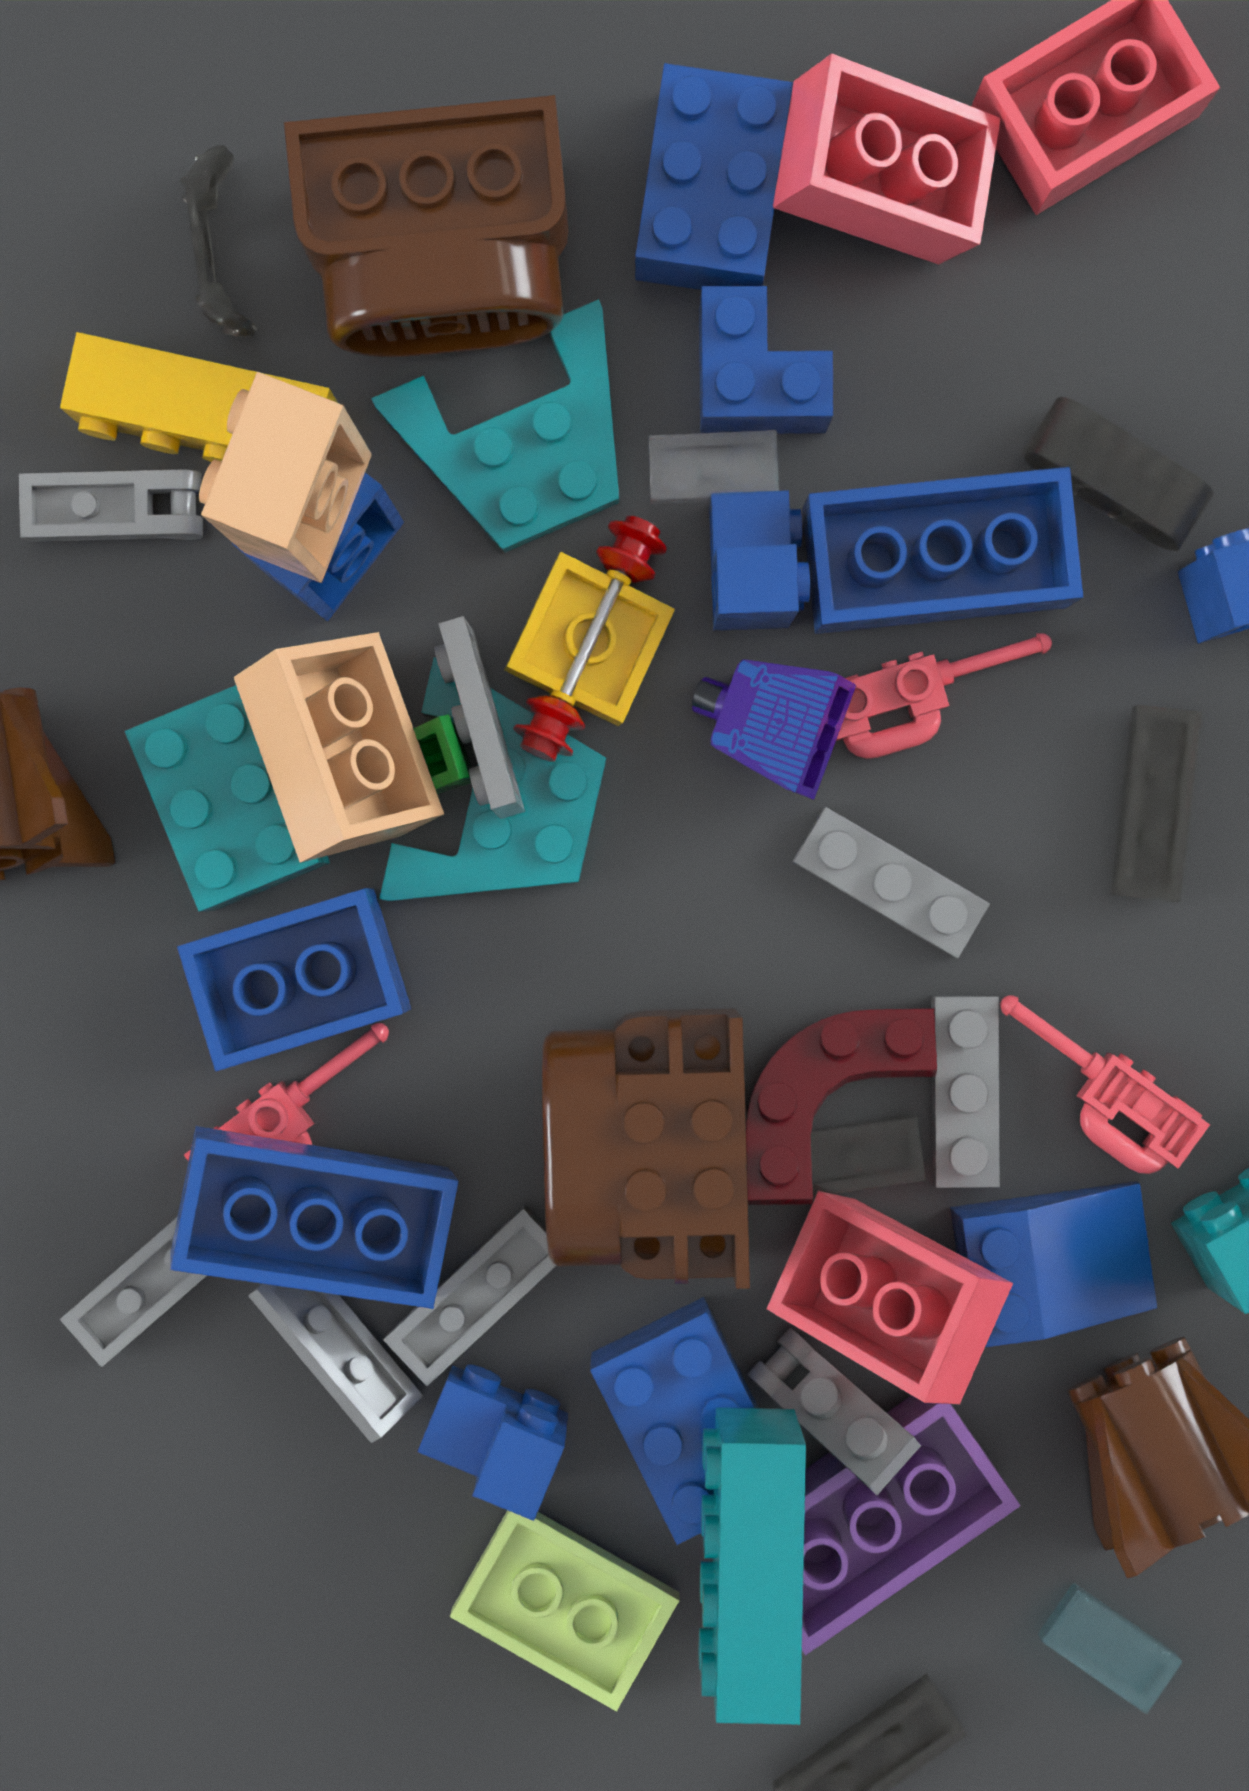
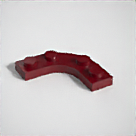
[746,1009,937,1205]

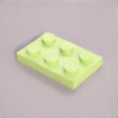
[450,1510,680,1712]

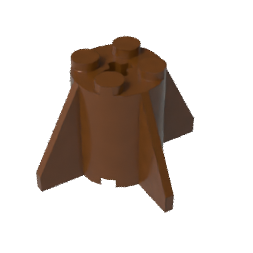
[0,687,115,880]
[1067,1336,1249,1578]

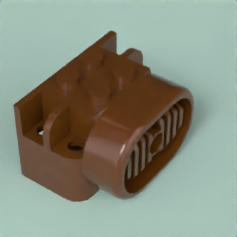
[284,95,568,357]
[542,1008,750,1289]

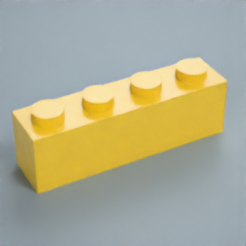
[60,332,338,462]

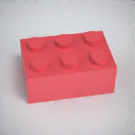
[971,0,1220,215]
[773,53,1001,265]
[767,1191,1013,1404]

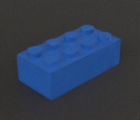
[802,467,1083,634]
[170,1126,459,1309]

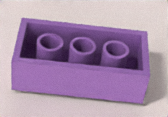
[802,1395,1021,1656]

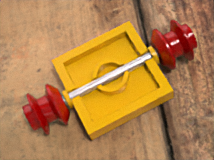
[504,516,675,762]

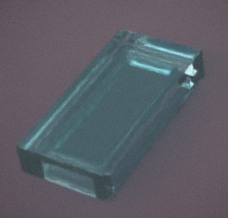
[1038,1582,1182,1714]

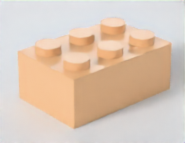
[199,372,372,583]
[234,632,444,863]

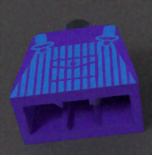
[692,659,856,800]

